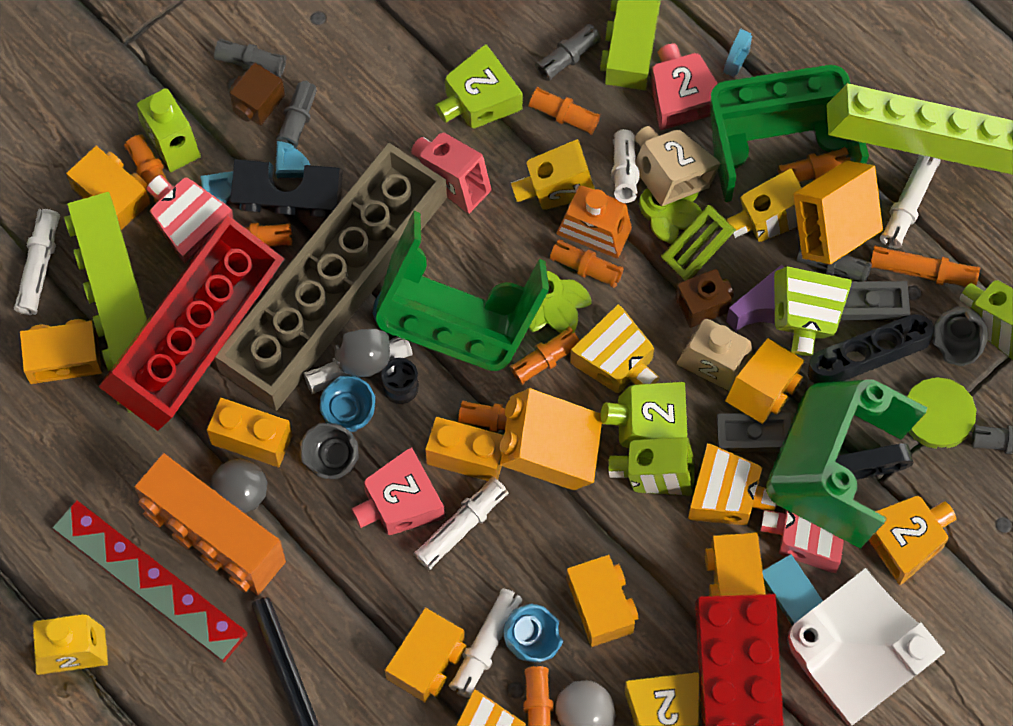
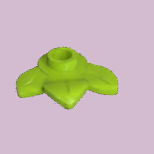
[639,188,705,244]
[529,271,592,333]

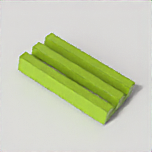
[661,205,736,281]

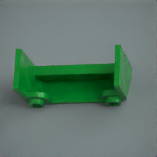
[710,65,869,202]
[376,211,549,371]
[766,379,927,548]

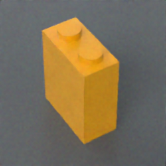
[793,160,883,265]
[500,388,602,490]

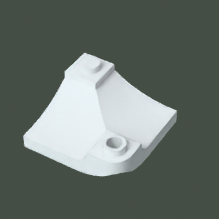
[788,568,945,726]

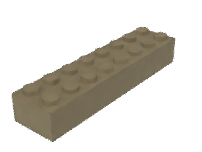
[215,143,447,411]

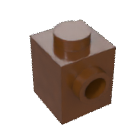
[230,62,285,126]
[675,268,734,328]

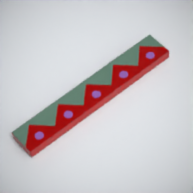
[53,500,248,663]

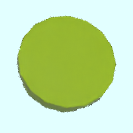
[907,377,977,449]

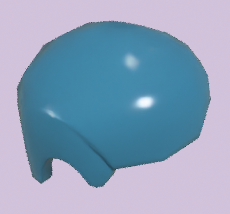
[320,376,375,432]
[504,604,563,663]

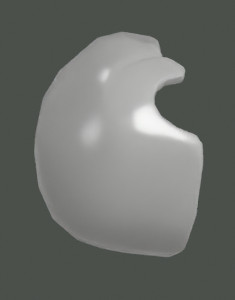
[555,680,616,726]

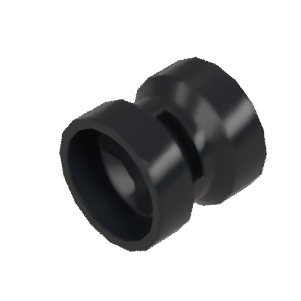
[381,358,419,404]

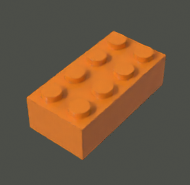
[135,453,286,596]

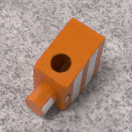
[556,186,632,259]

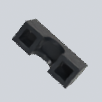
[231,159,343,218]

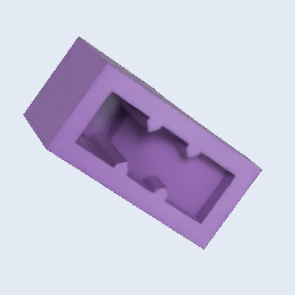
[726,265,784,331]

